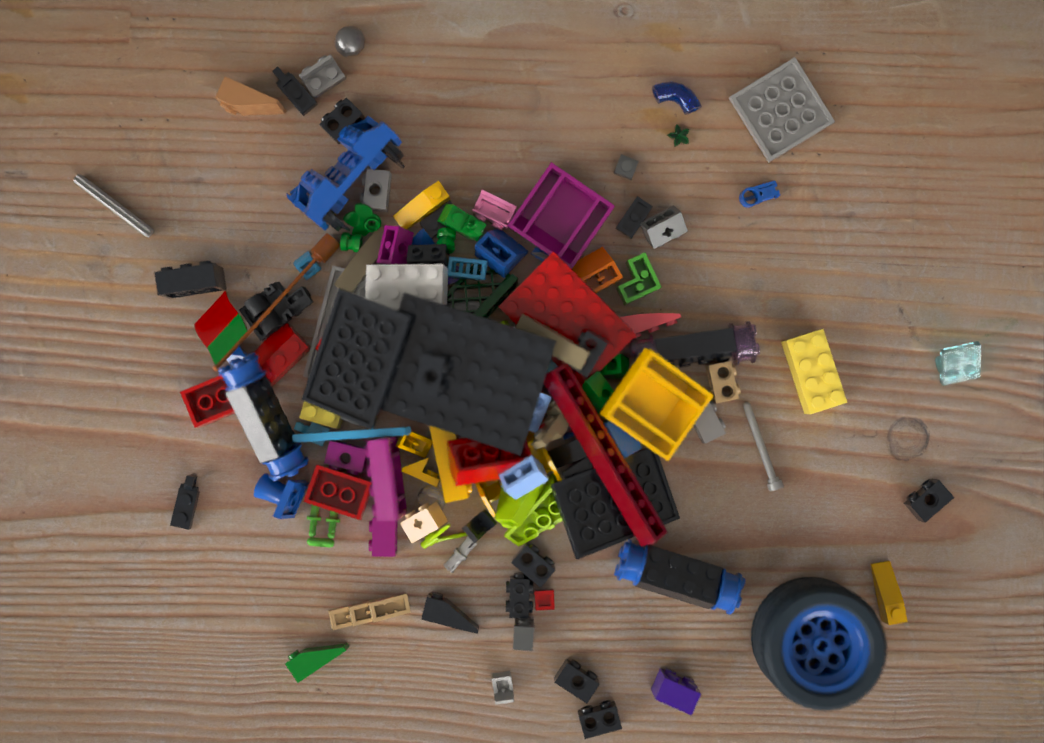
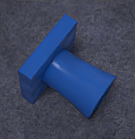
[254,473,309,519]

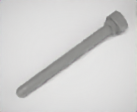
[743,402,784,491]

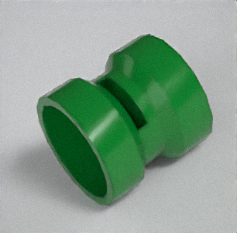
[436,228,456,254]
[340,232,363,253]

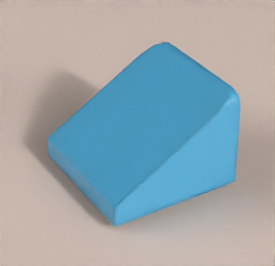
[293,251,321,281]

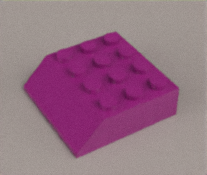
[507,162,615,269]
[365,436,407,521]

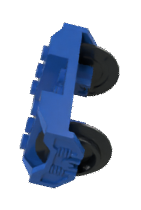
[293,116,405,232]

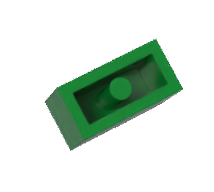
[437,204,487,241]

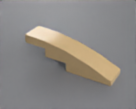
[328,593,411,630]

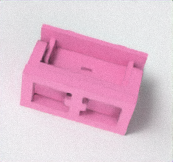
[472,190,517,230]

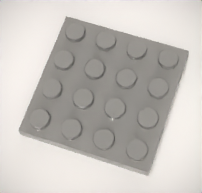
[729,57,835,163]

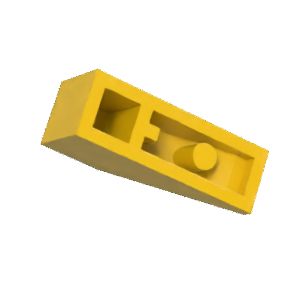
[393,180,451,230]
[870,561,908,625]

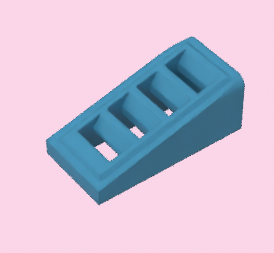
[448,256,488,280]

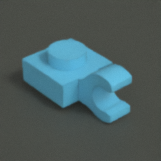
[294,421,331,447]

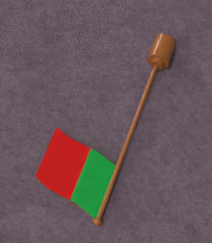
[194,233,340,371]

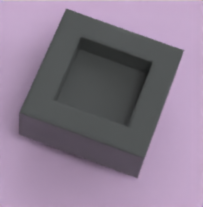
[614,154,639,180]

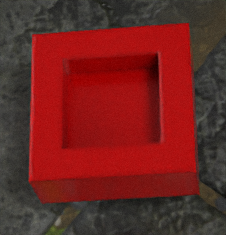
[535,589,555,611]

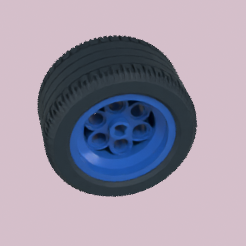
[751,577,887,711]

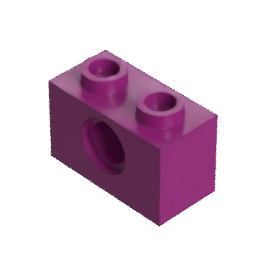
[377,225,414,265]
[324,440,368,475]

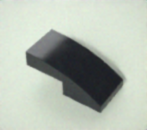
[547,439,587,469]

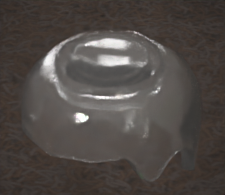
[417,485,446,511]

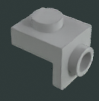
[491,671,514,704]

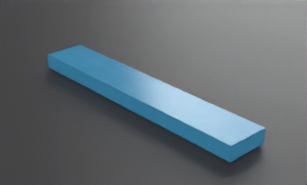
[292,426,411,442]

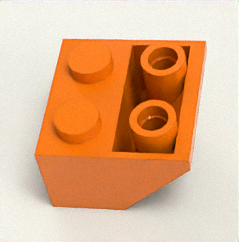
[572,247,623,294]

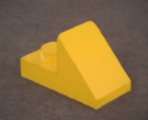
[402,457,440,487]

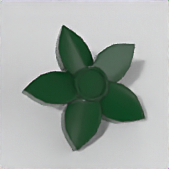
[667,124,690,147]

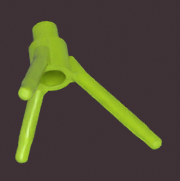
[420,509,468,549]

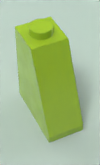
[495,482,546,528]

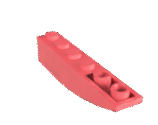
[620,313,681,339]

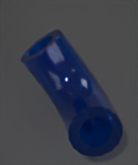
[652,81,702,115]

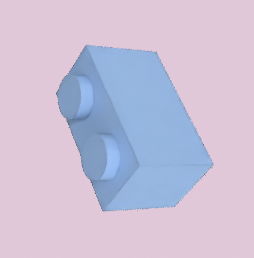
[499,455,549,499]

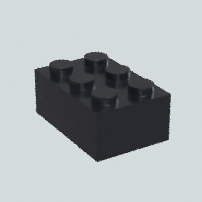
[154,261,227,299]

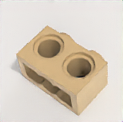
[705,361,741,403]

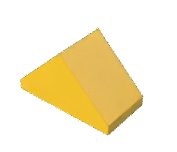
[396,430,433,458]

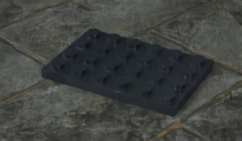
[301,288,413,429]
[550,448,680,560]

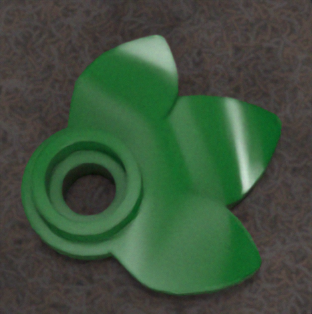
[343,203,382,237]

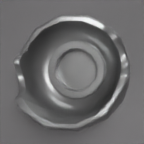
[335,26,365,57]

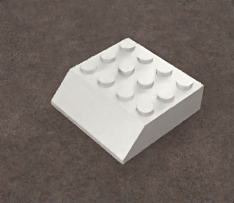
[365,264,448,310]

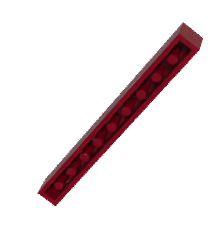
[544,363,668,546]

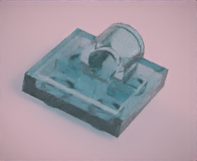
[935,341,981,386]

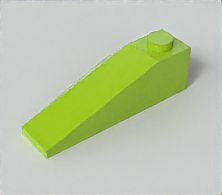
[504,473,562,547]

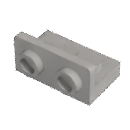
[299,54,346,99]

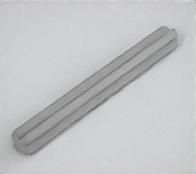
[73,174,154,237]

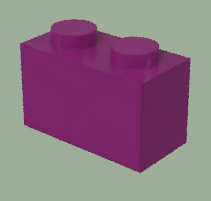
[369,516,398,557]

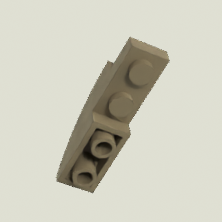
[531,398,569,449]

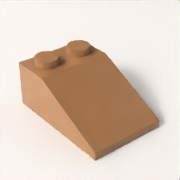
[215,77,287,116]

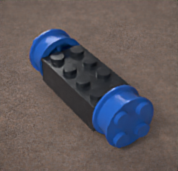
[218,352,309,481]
[614,539,745,615]

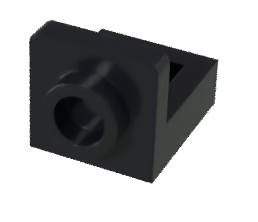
[462,509,497,543]

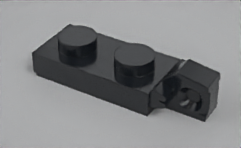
[272,66,318,116]
[170,475,200,530]

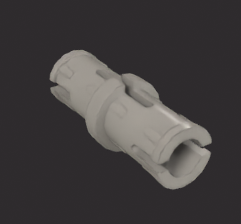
[444,536,478,573]

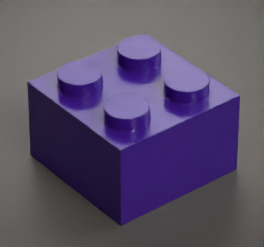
[651,668,701,716]

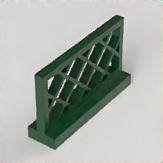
[447,259,518,319]

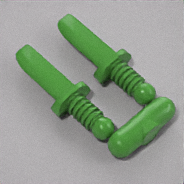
[307,505,340,548]

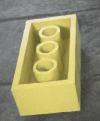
[781,329,847,414]

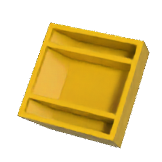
[599,348,714,461]

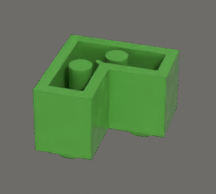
[616,253,662,306]

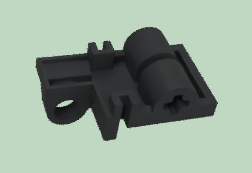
[239,282,313,341]

